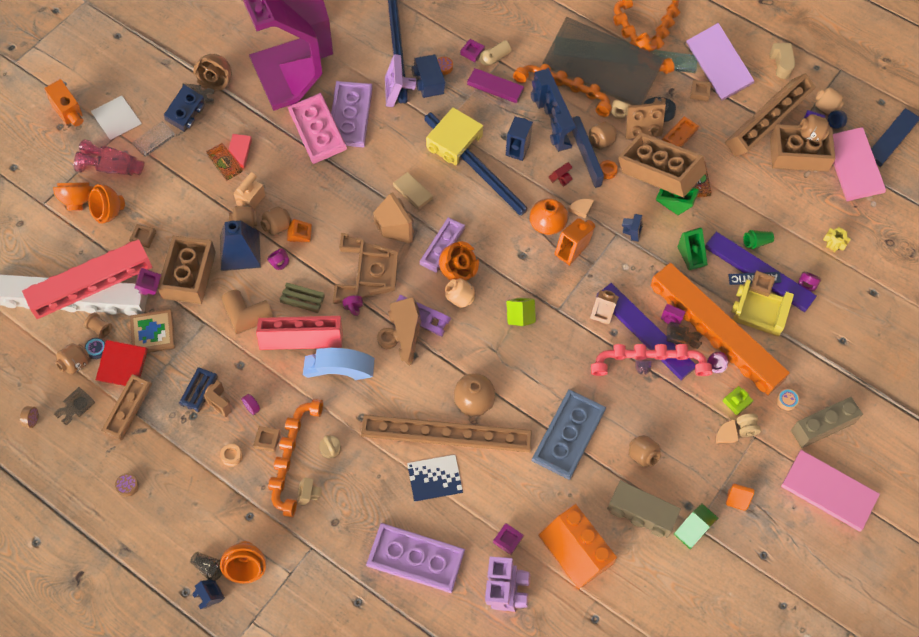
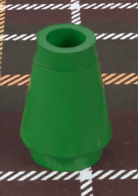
[743,230,774,249]

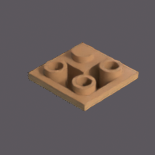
[373,192,414,244]

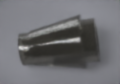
[190,552,222,581]

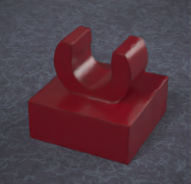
[549,162,573,187]

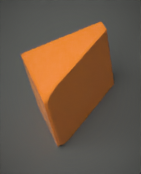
[287,219,312,242]
[726,484,755,511]

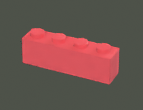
[256,316,343,350]

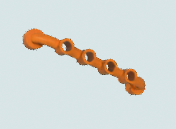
[613,0,675,74]
[635,0,681,51]
[513,64,612,117]
[268,399,323,518]

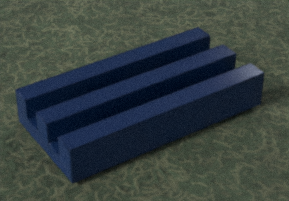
[179,367,218,412]

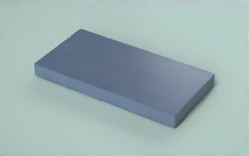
[531,389,606,480]

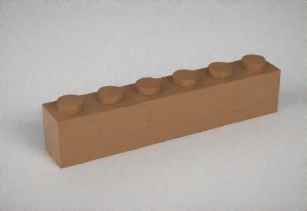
[724,73,816,157]

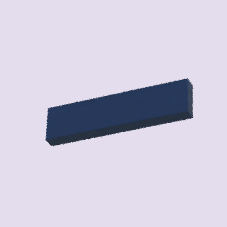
[871,108,919,167]
[572,116,604,188]

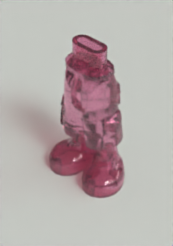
[74,139,144,176]

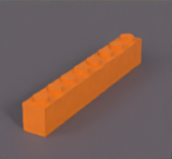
[650,262,790,396]

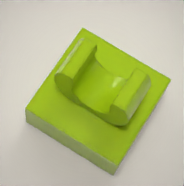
[723,386,753,416]

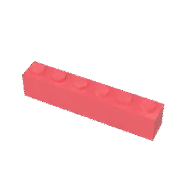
[22,239,153,319]

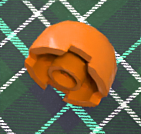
[439,241,479,281]

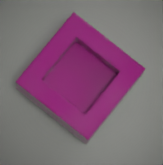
[460,39,485,62]
[660,304,686,327]
[493,523,524,555]

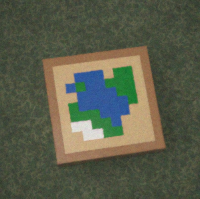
[130,309,175,353]

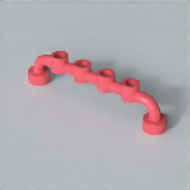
[591,344,712,376]

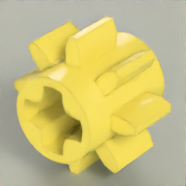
[823,227,850,252]

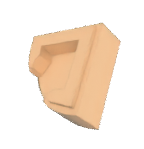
[568,199,594,218]
[716,420,738,444]

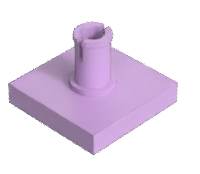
[385,54,416,107]

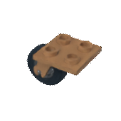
[625,97,676,139]

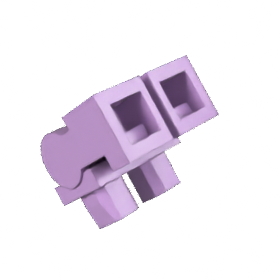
[485,557,530,612]

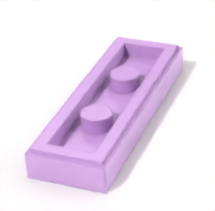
[419,217,465,273]

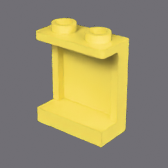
[426,108,483,166]
[731,279,794,337]

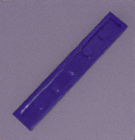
[705,231,817,312]
[596,283,696,381]

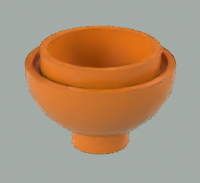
[53,182,94,210]
[88,184,125,224]
[529,198,568,235]
[220,541,266,583]

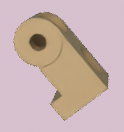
[769,43,795,79]

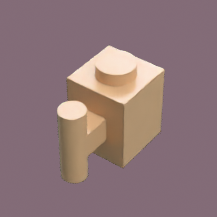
[234,172,265,210]

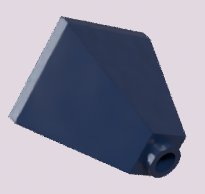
[220,220,261,271]

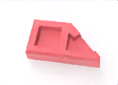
[229,134,252,168]

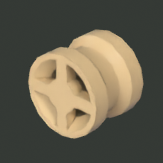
[736,414,761,437]

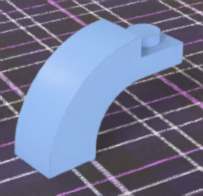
[303,348,375,380]

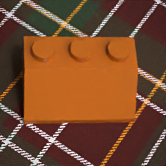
[538,504,617,590]

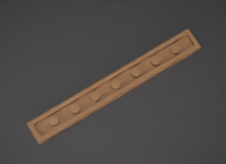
[361,415,532,453]

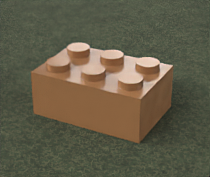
[770,124,835,172]
[158,235,216,304]

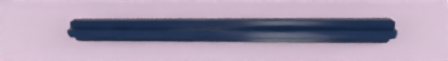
[388,0,408,104]
[425,112,527,215]

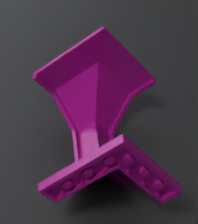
[243,0,334,111]

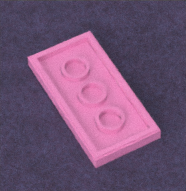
[288,93,347,164]
[833,127,886,201]
[781,450,880,531]

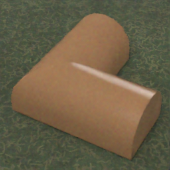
[222,290,273,334]

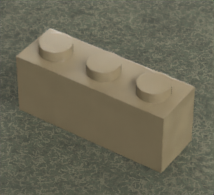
[791,397,863,448]
[607,480,681,538]

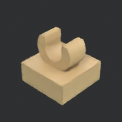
[297,477,322,505]

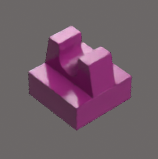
[134,268,161,295]

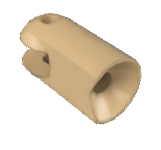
[480,40,511,66]

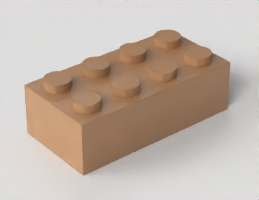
[618,133,706,198]

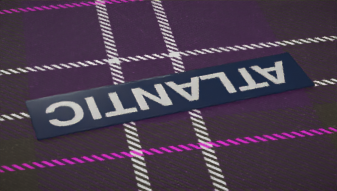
[728,272,781,285]

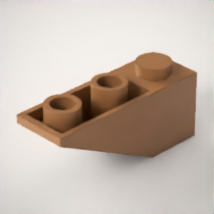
[388,297,422,366]

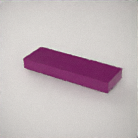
[467,68,524,104]

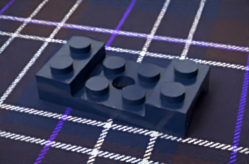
[531,68,576,152]

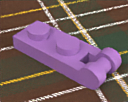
[396,295,451,337]

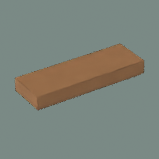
[101,374,152,440]

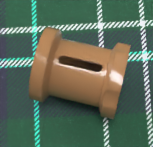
[84,312,112,339]

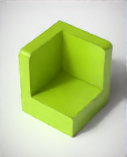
[506,297,536,326]

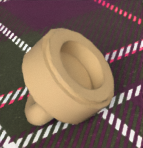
[611,100,631,118]
[319,435,341,459]

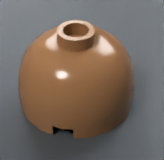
[193,54,232,92]
[454,373,495,416]

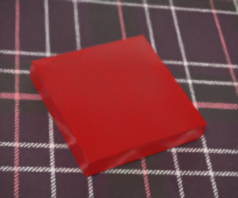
[95,340,148,386]

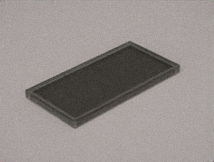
[542,17,664,105]

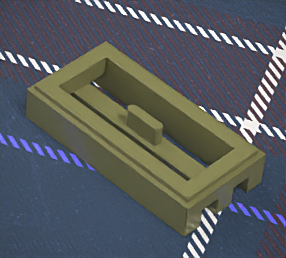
[279,282,325,313]

